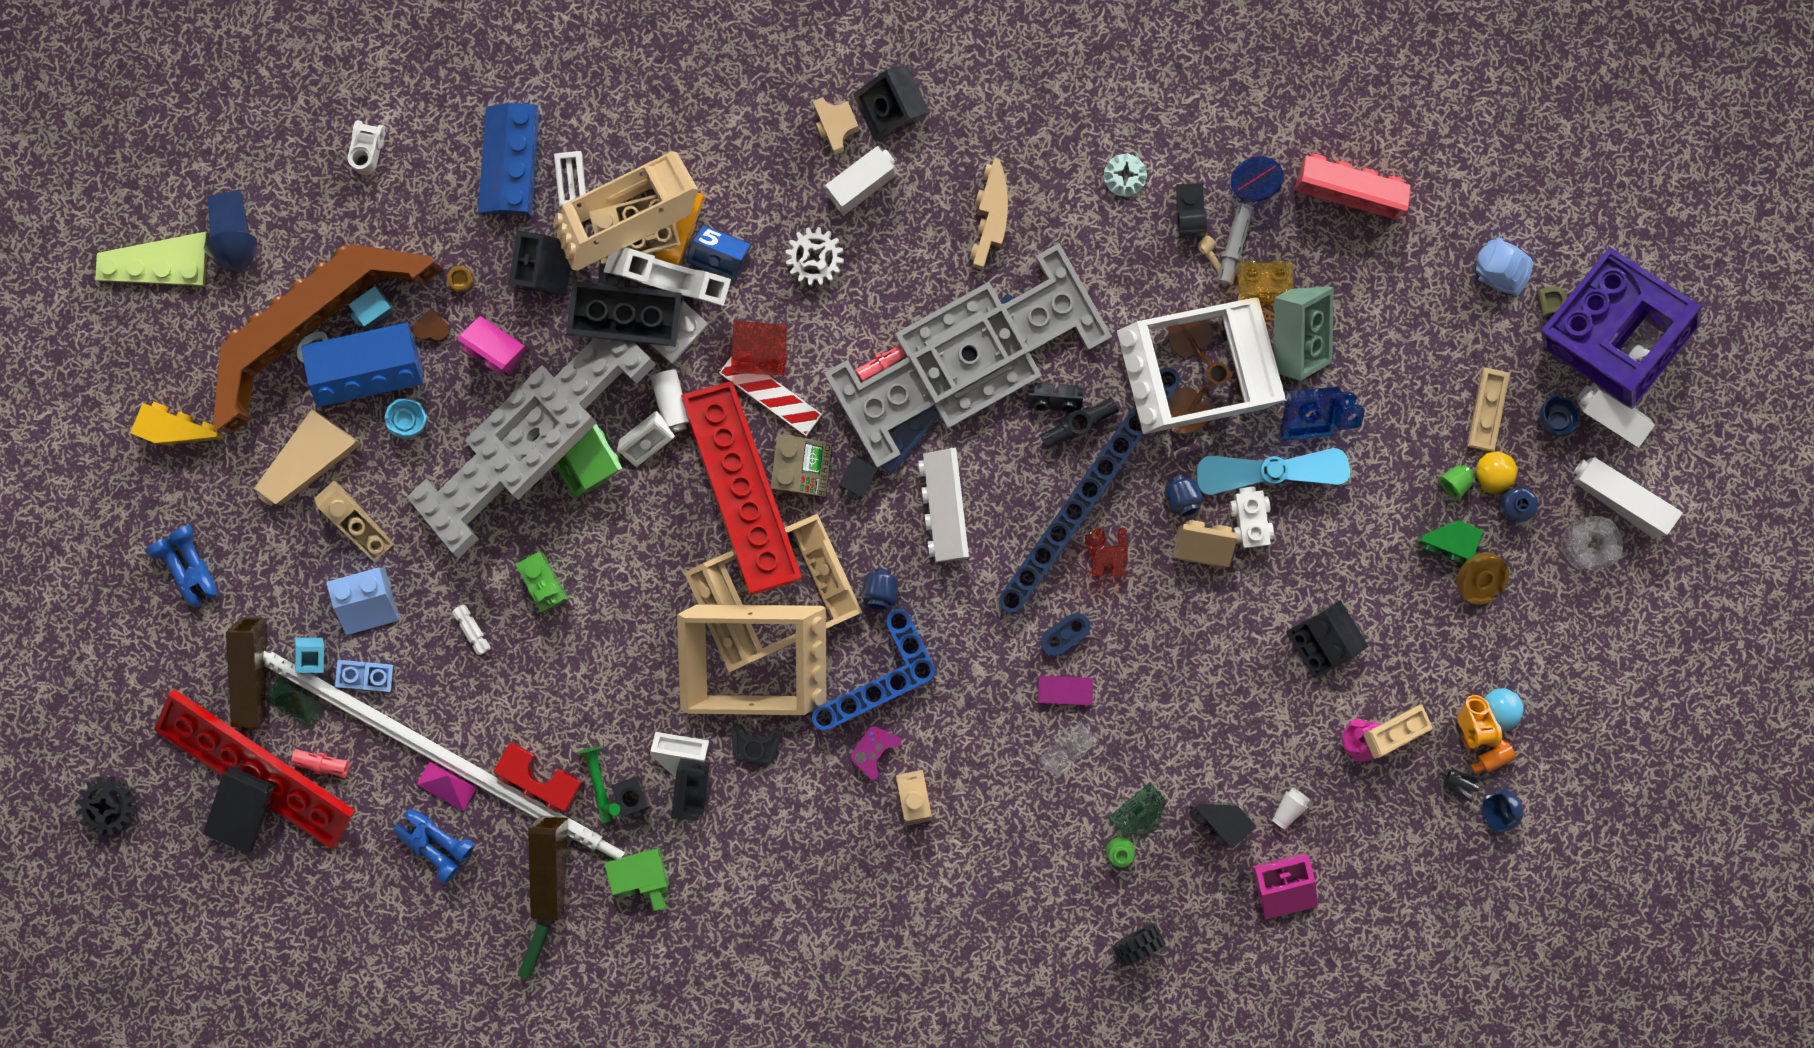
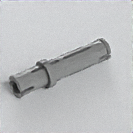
[1216,203,1254,285]

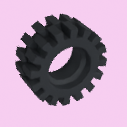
[1112,924,1166,967]

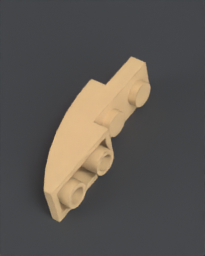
[969,158,1008,270]

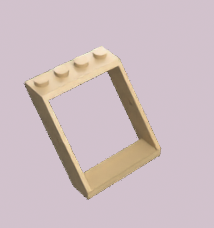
[677,605,827,715]

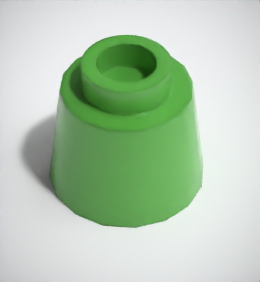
[1438,465,1474,500]
[1106,837,1136,867]

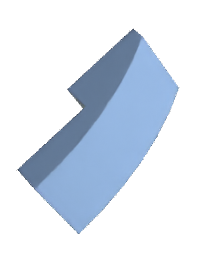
[335,660,393,692]

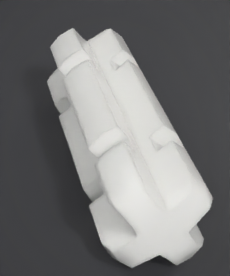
[452,605,490,655]

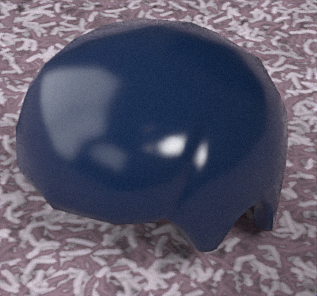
[1538,394,1580,437]
[1482,790,1523,833]

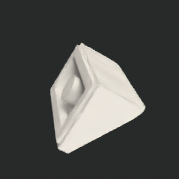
[617,411,674,467]

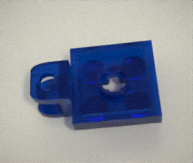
[1279,387,1365,441]

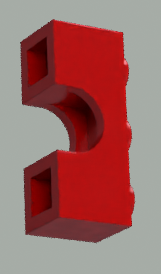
[493,742,584,813]

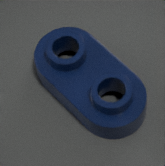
[1041,613,1090,656]

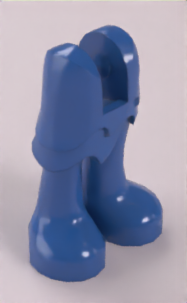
[145,524,218,608]
[393,809,475,885]

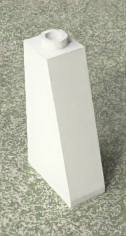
[1573,457,1683,538]

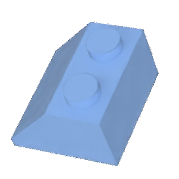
[326,568,399,635]

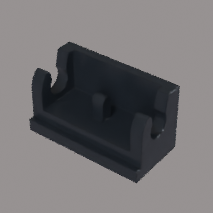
[671,758,710,821]

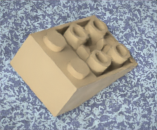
[589,195,681,264]

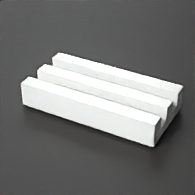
[554,151,586,208]

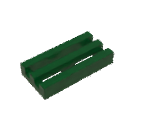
[518,923,550,979]

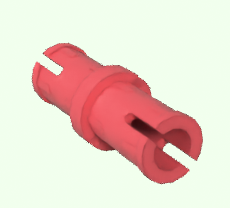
[855,344,907,383]
[291,749,349,778]

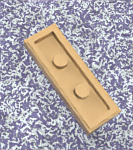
[1466,367,1510,452]
[1363,704,1433,759]

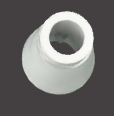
[1272,787,1310,829]

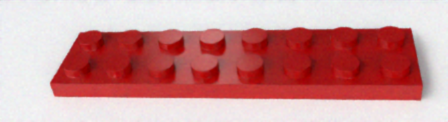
[681,381,802,596]
[154,689,355,850]

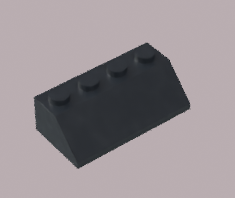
[566,281,683,347]

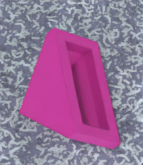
[417,761,478,811]

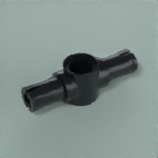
[1039,397,1119,450]

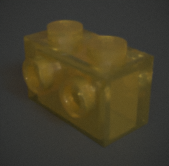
[1236,260,1294,304]

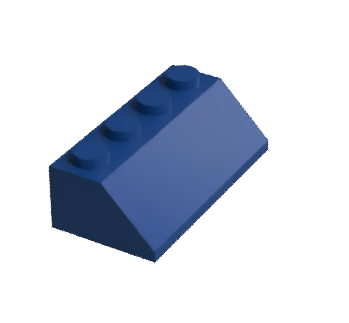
[478,103,540,217]
[301,322,423,407]

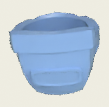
[1476,238,1533,296]

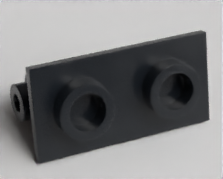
[1027,382,1083,413]

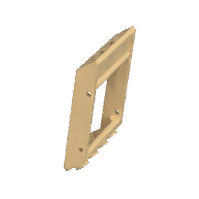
[553,151,698,271]
[684,514,862,672]

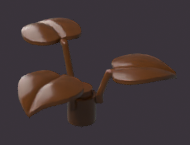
[1168,308,1284,434]

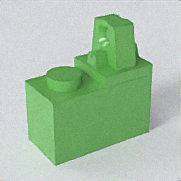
[516,551,570,613]
[605,847,669,911]

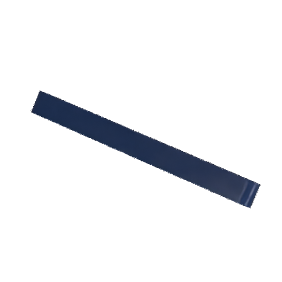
[999,367,1180,613]

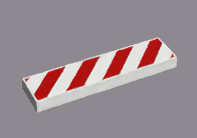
[719,351,822,437]

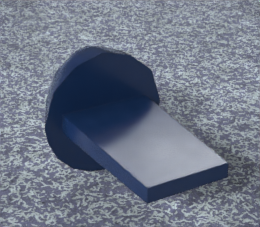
[204,189,257,273]

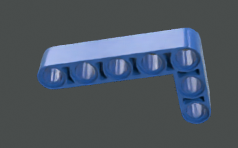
[812,609,935,730]

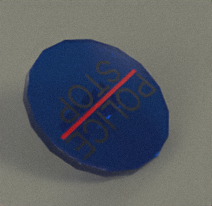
[1230,156,1284,202]

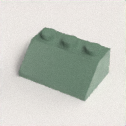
[1273,286,1334,381]

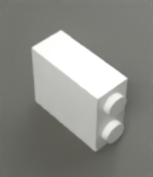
[825,146,895,216]
[1578,382,1655,448]

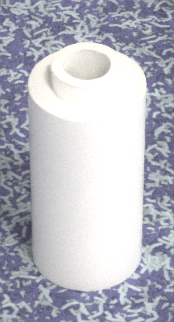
[650,370,689,433]

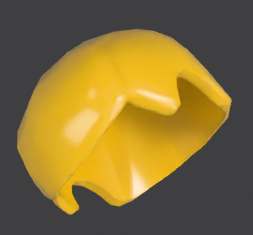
[1476,451,1518,495]

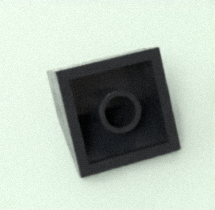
[853,65,930,142]

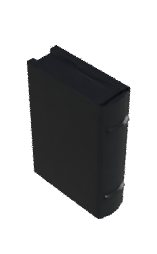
[203,766,274,853]

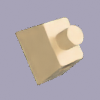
[896,770,933,826]

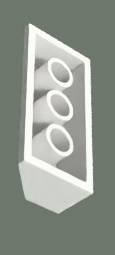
[918,448,969,563]

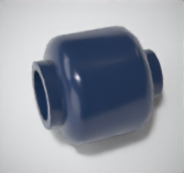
[1163,475,1203,517]
[1499,487,1538,523]
[862,568,899,611]

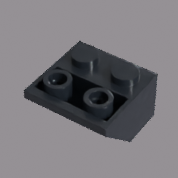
[508,230,571,296]
[1286,600,1369,678]
[1189,801,1257,849]

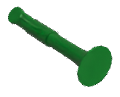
[576,745,621,823]

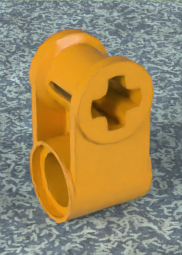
[1457,695,1502,748]

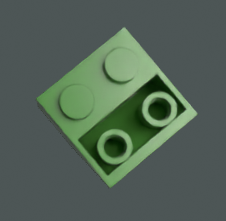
[555,424,622,499]

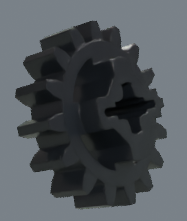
[75,776,137,836]

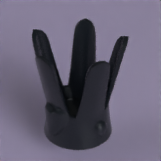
[1440,767,1483,803]

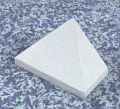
[650,732,709,776]

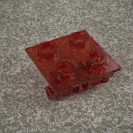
[731,320,787,376]

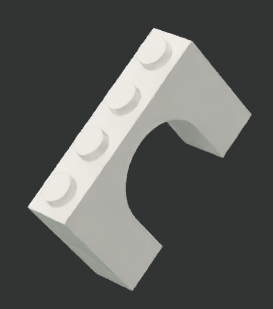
[604,248,731,306]

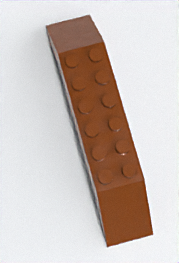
[213,244,444,434]

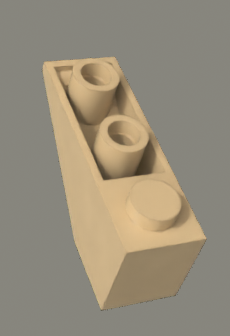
[314,480,394,562]

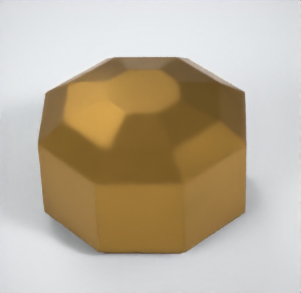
[447,265,474,293]

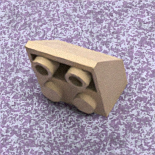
[1173,520,1238,568]

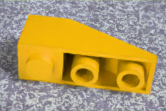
[130,401,225,445]

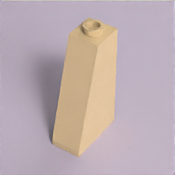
[254,410,361,506]

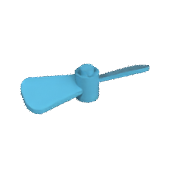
[1197,448,1350,495]

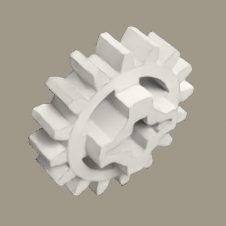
[785,227,844,287]

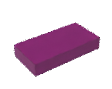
[1038,676,1094,705]

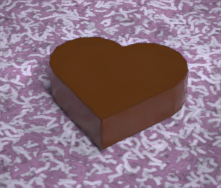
[413,308,450,341]

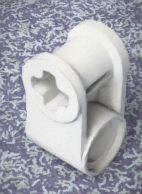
[348,120,385,175]

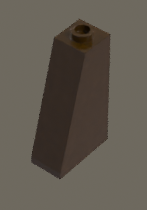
[226,618,267,731]
[528,816,568,924]

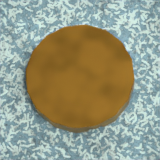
[1457,552,1509,605]

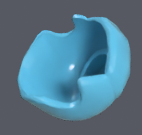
[384,398,427,439]
[1484,688,1524,732]

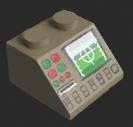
[771,435,832,497]

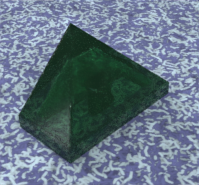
[265,676,325,728]
[1109,782,1167,835]

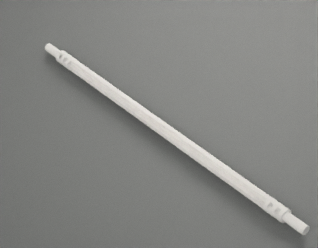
[263,651,625,860]

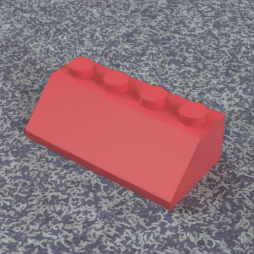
[1294,154,1410,220]

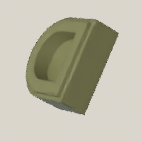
[1536,286,1567,317]

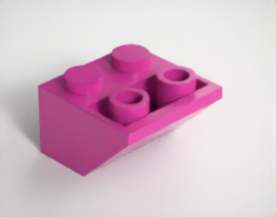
[457,316,528,376]
[1251,853,1318,920]

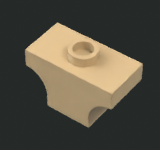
[813,97,859,156]

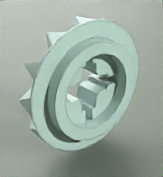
[1104,153,1147,197]

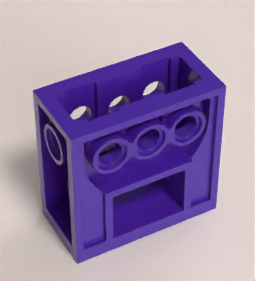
[1541,247,1701,409]

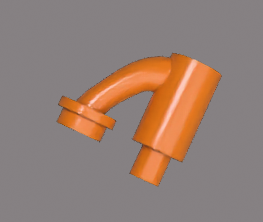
[1461,735,1516,775]

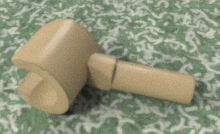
[1198,236,1221,273]

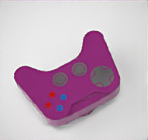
[851,726,901,780]

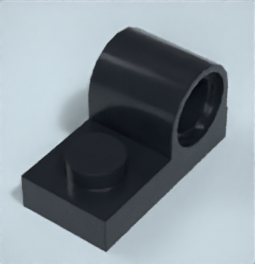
[1176,183,1207,239]

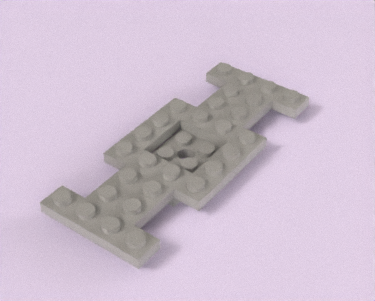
[824,243,1112,468]
[407,338,656,558]

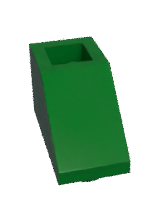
[1416,520,1484,564]

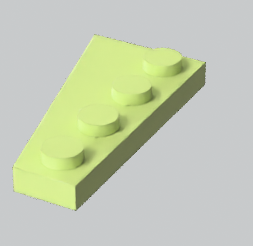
[95,232,209,286]

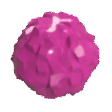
[1341,718,1380,762]

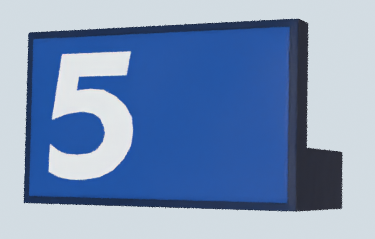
[686,224,752,282]

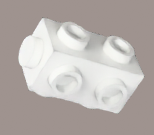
[1230,487,1274,549]

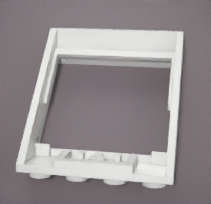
[1117,298,1286,434]

